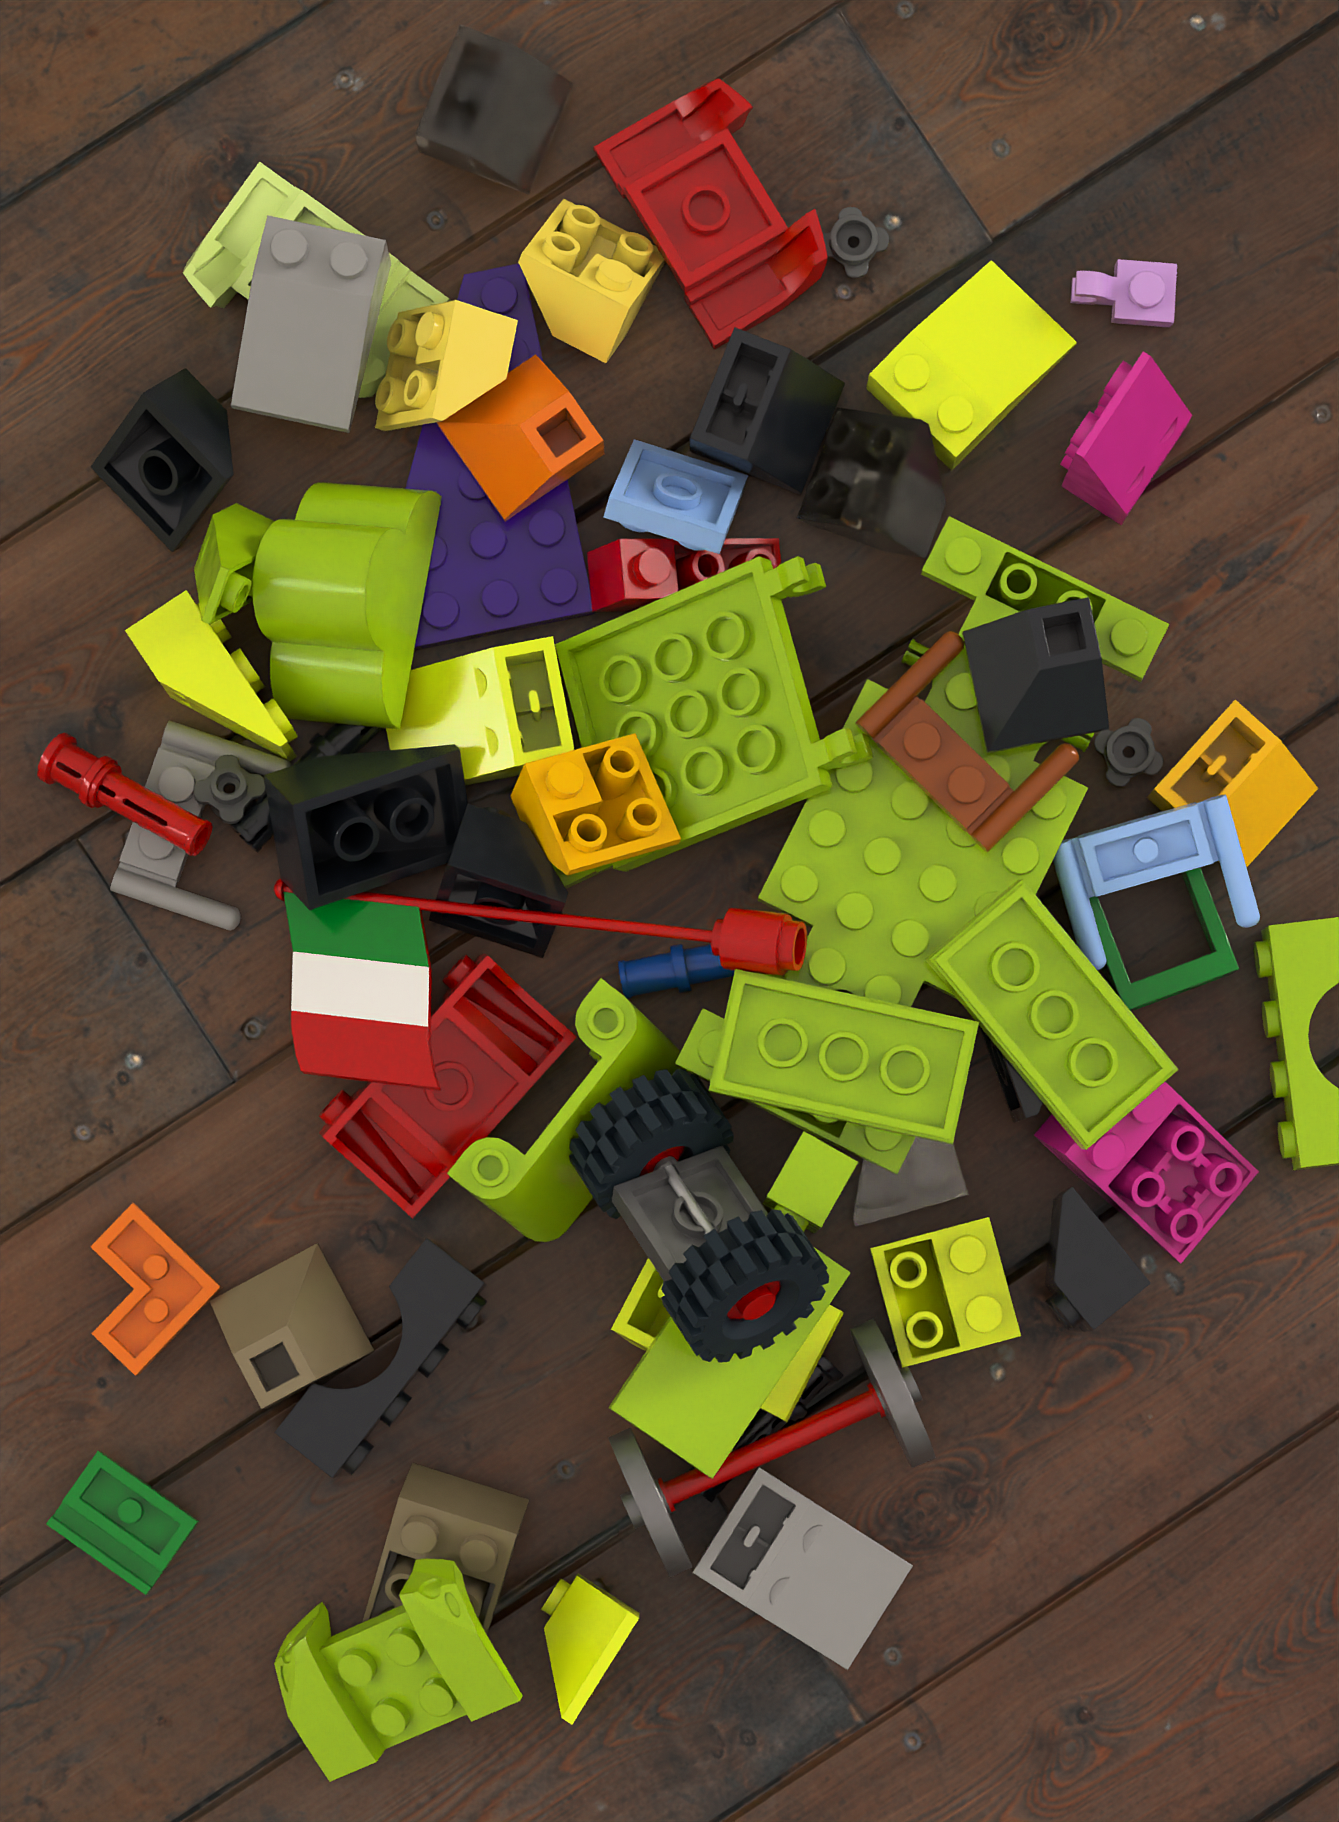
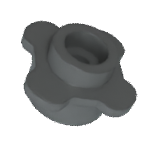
[823,207,889,278]
[1094,718,1163,787]
[193,755,266,824]

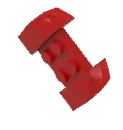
[593,78,828,350]

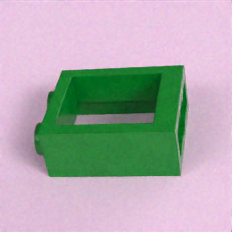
[1089,867,1239,1012]

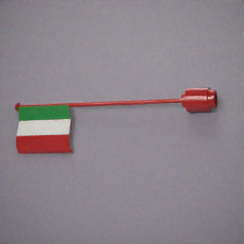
[274,878,807,1091]

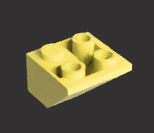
[518,199,665,363]
[375,300,518,431]

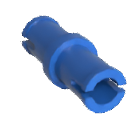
[618,944,735,999]

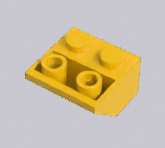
[1147,700,1318,867]

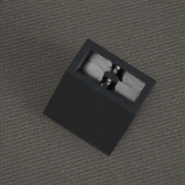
[690,327,845,495]

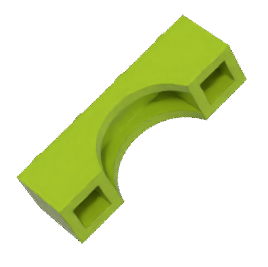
[1254,917,1339,1170]

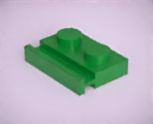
[46,1451,199,1595]

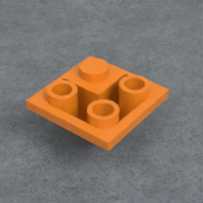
[436,354,604,522]

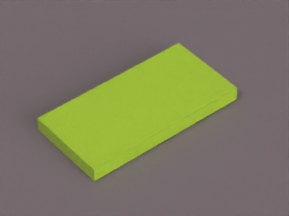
[925,879,1179,1150]
[709,969,979,1145]
[608,1247,851,1479]

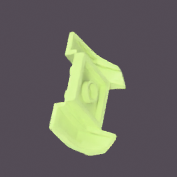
[183,162,451,398]

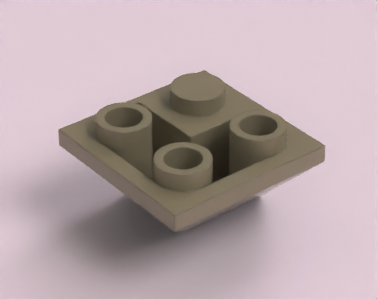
[210,1243,375,1409]

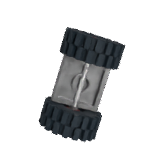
[569,1069,829,1363]

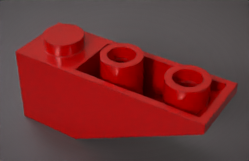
[587,538,781,612]

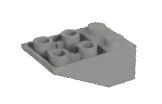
[692,1467,913,1670]

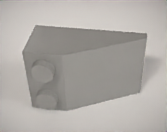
[231,215,391,433]

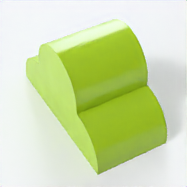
[252,482,442,729]

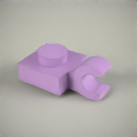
[1071,259,1177,327]

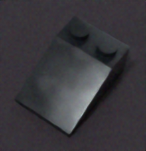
[264,744,468,910]

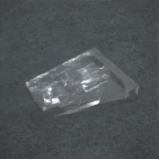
[853,1137,968,1227]

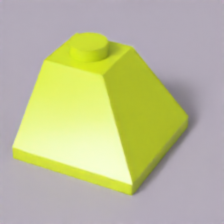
[541,1574,640,1725]

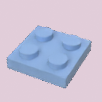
[603,439,748,554]

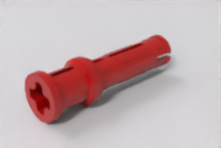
[37,732,213,856]

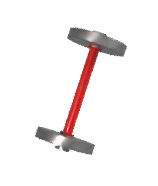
[608,1319,936,1577]

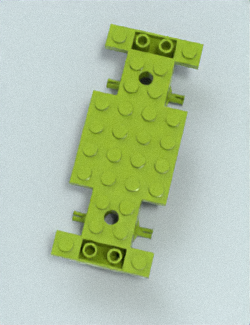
[675,516,1169,1175]

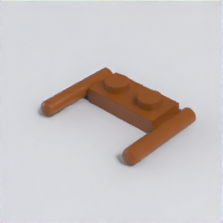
[856,631,1079,852]

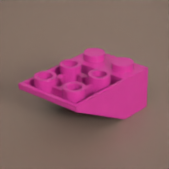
[1060,351,1193,525]
[1034,1082,1259,1264]

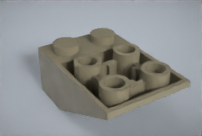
[362,1463,529,1635]

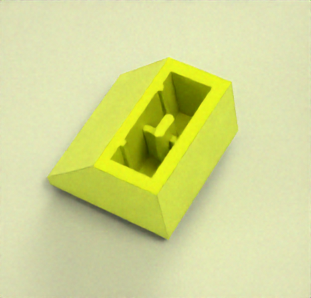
[870,1217,1021,1368]

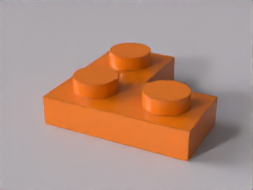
[91,1203,223,1376]

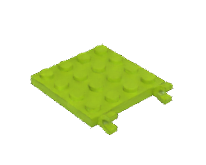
[555,556,874,872]

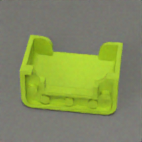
[447,978,684,1242]

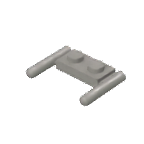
[110,720,292,930]

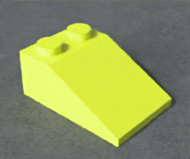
[866,260,1077,470]

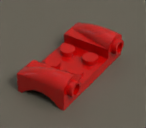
[319,953,577,1219]

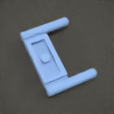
[1053,795,1260,971]

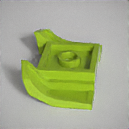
[274,1559,523,1782]

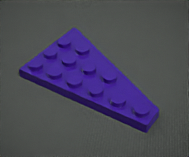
[405,263,595,651]

